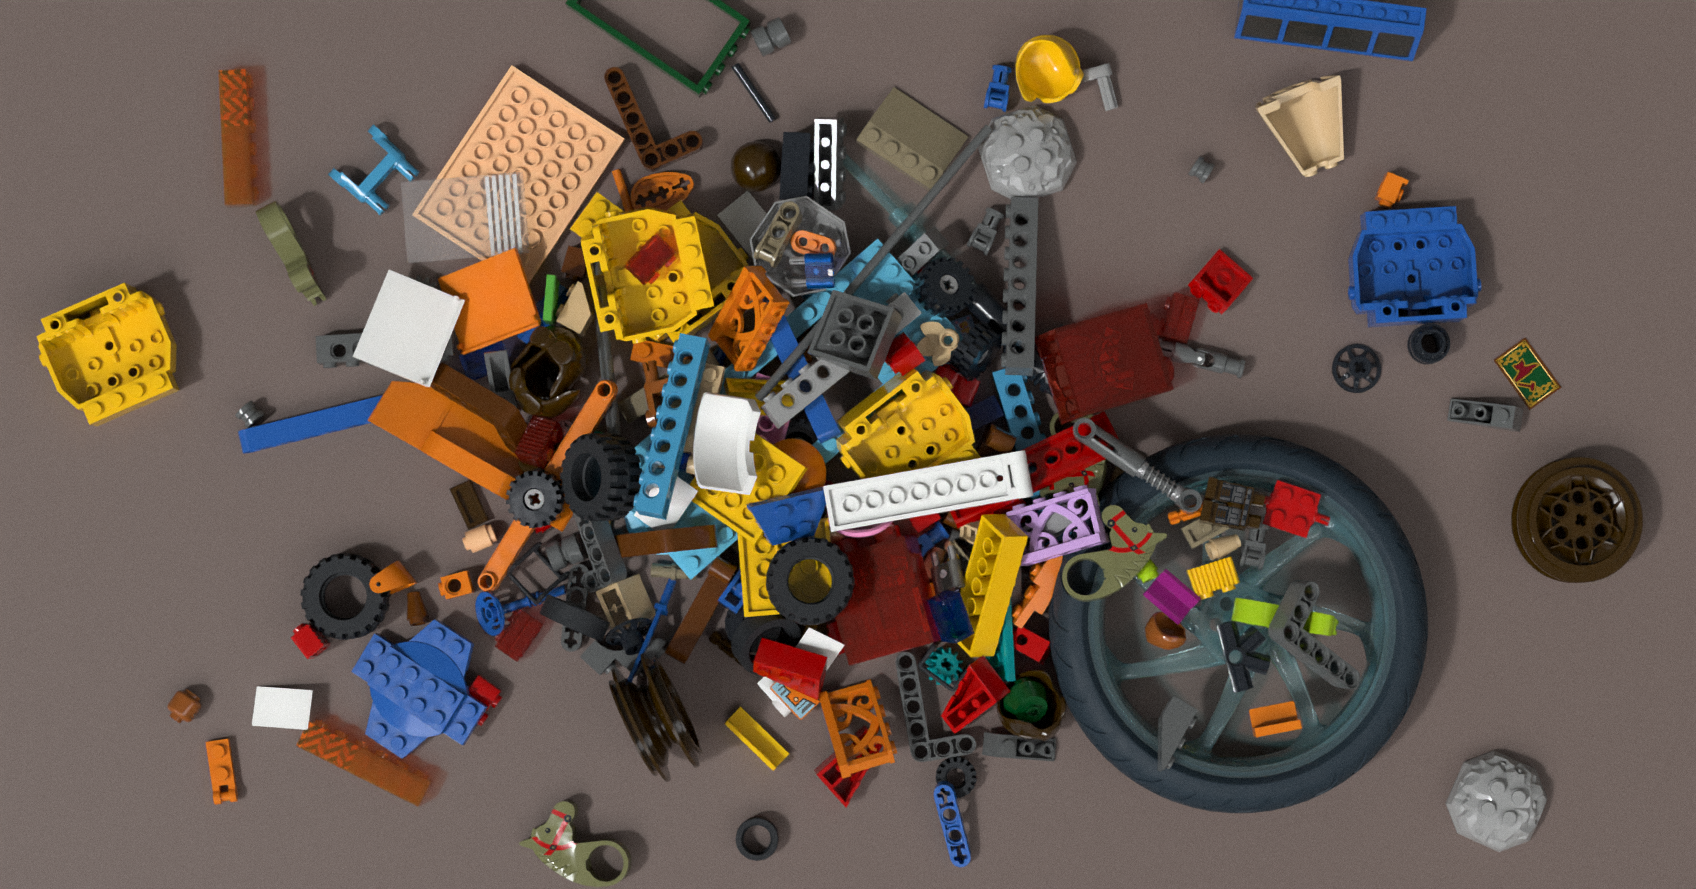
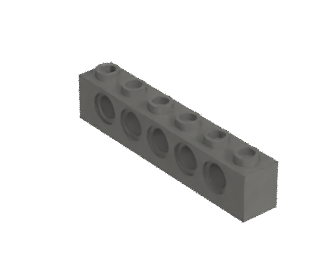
[315,329,455,368]

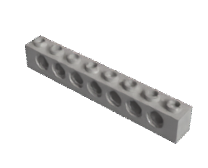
[761,292,922,429]

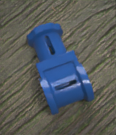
[984,65,1012,112]
[906,521,950,559]

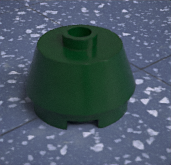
[1003,678,1047,723]

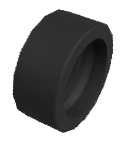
[735,817,779,861]

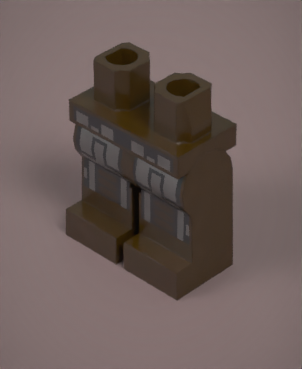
[1199,477,1266,531]

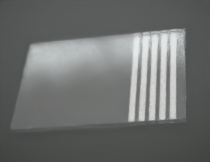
[401,172,529,263]

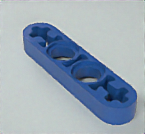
[934,781,971,867]

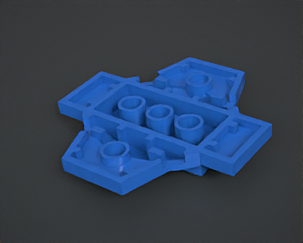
[351,619,488,759]

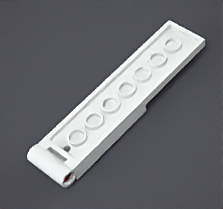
[823,450,1034,532]

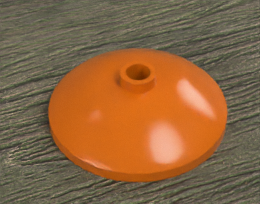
[773,439,826,494]

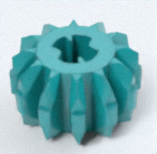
[925,647,963,685]

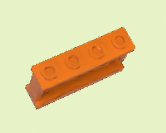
[707,266,790,372]
[819,679,897,779]

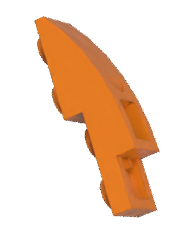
[1012,543,1063,629]

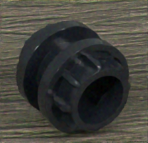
[1407,324,1450,365]

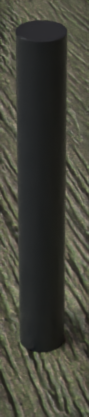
[732,63,777,123]

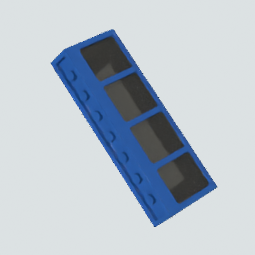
[1234,0,1427,62]

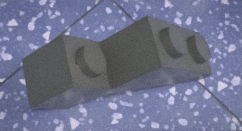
[580,638,667,677]

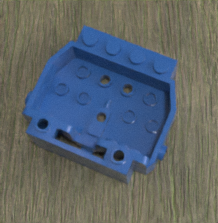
[1348,206,1481,328]

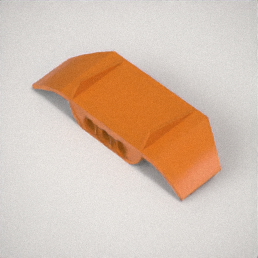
[368,381,573,532]

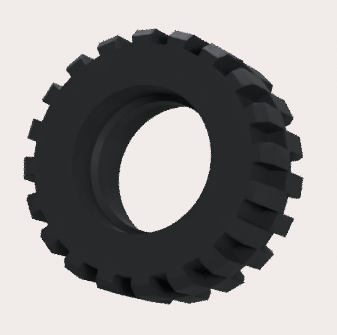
[560,433,642,521]
[766,536,855,625]
[300,553,391,640]

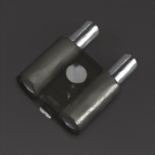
[930,545,966,596]

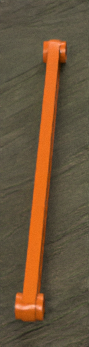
[478,380,618,592]

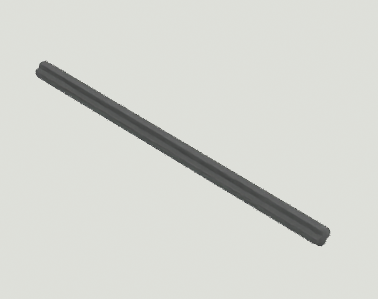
[592,261,621,435]

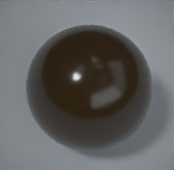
[730,141,781,192]

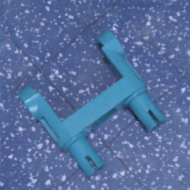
[328,124,420,215]

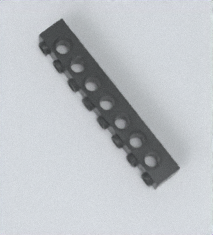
[1001,197,1038,376]

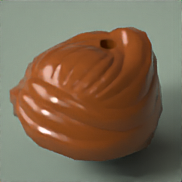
[1145,612,1187,650]

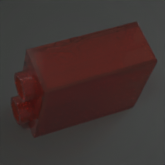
[1035,303,1174,425]
[833,525,945,666]

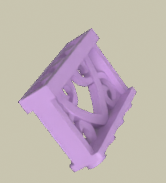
[1006,485,1109,566]

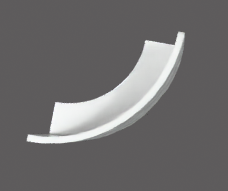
[693,392,761,495]

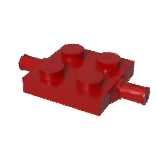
[1262,480,1330,538]

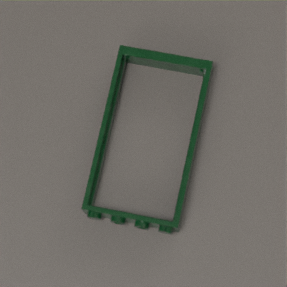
[565,0,751,98]

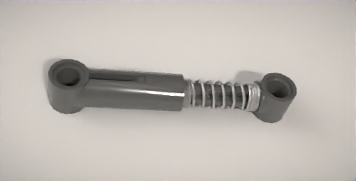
[1073,418,1202,514]

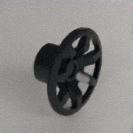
[1332,344,1381,393]
[605,618,652,655]

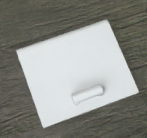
[353,270,465,387]

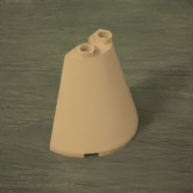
[1255,75,1344,177]

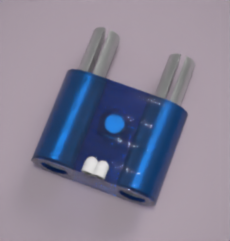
[789,252,835,289]

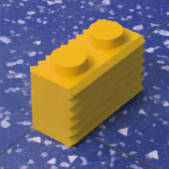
[1186,556,1240,600]

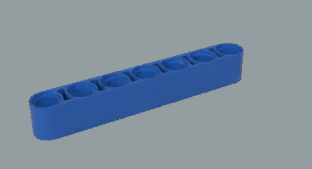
[763,297,841,444]
[238,395,383,454]

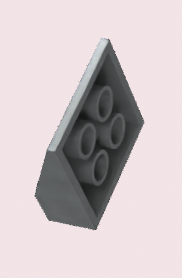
[808,290,902,380]

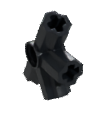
[1216,621,1271,693]

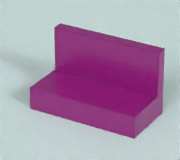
[1143,569,1201,625]

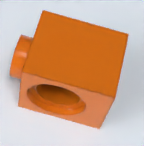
[438,571,475,600]

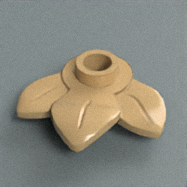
[916,322,960,366]

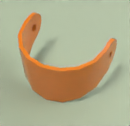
[369,561,417,594]

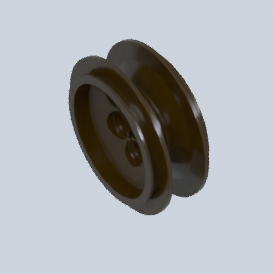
[1511,457,1643,583]
[609,652,702,782]

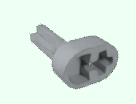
[1082,63,1118,111]

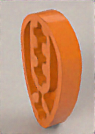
[631,172,694,210]

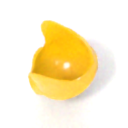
[1015,35,1084,103]

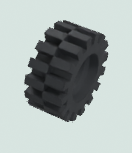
[935,756,977,798]

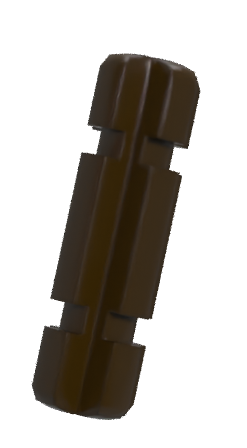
[709,631,742,666]

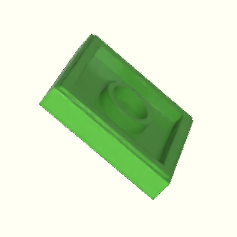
[543,275,560,325]

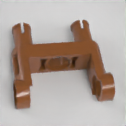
[642,356,693,430]

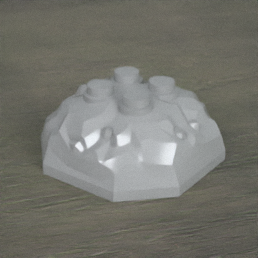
[978,105,1077,200]
[749,196,851,297]
[1445,750,1548,852]

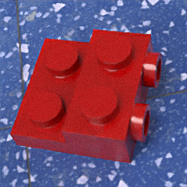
[1188,249,1253,315]

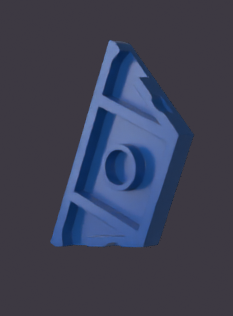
[747,487,826,545]

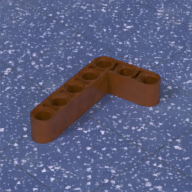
[604,67,703,172]
[430,362,534,455]
[942,423,1016,530]
[614,525,718,557]
[665,556,739,664]

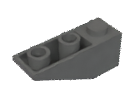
[1447,399,1523,432]
[1157,696,1198,772]
[982,732,1056,762]

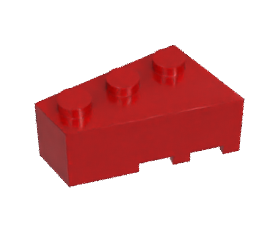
[753,638,828,701]
[941,655,1011,734]
[814,725,882,808]

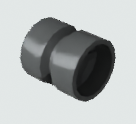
[750,17,791,57]
[544,533,584,571]

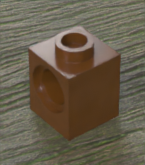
[561,245,592,282]

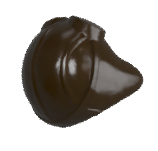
[510,326,587,400]
[509,349,581,417]
[997,670,1067,741]

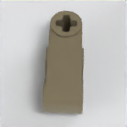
[754,201,803,268]

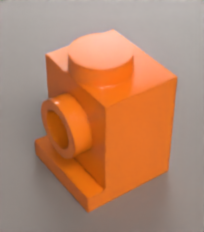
[1375,172,1409,209]

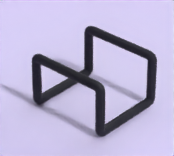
[507,541,570,605]
[918,638,971,692]

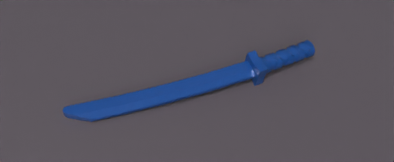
[627,578,677,682]

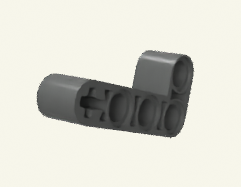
[573,513,627,592]

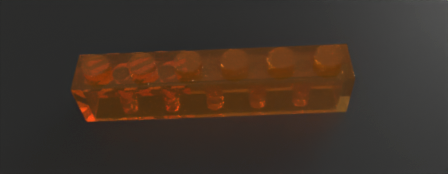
[218,69,259,208]
[296,719,433,807]

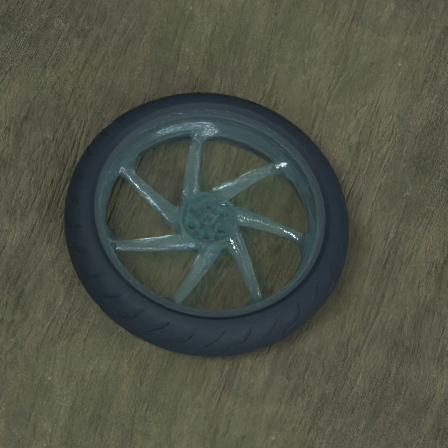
[1049,434,1428,813]

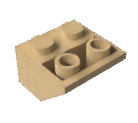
[555,281,594,337]
[596,574,656,632]

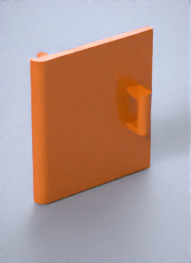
[438,248,541,355]

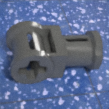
[966,207,1004,256]
[1239,524,1269,570]

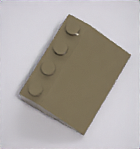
[856,87,968,191]

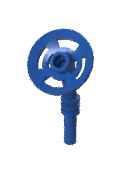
[475,585,566,636]

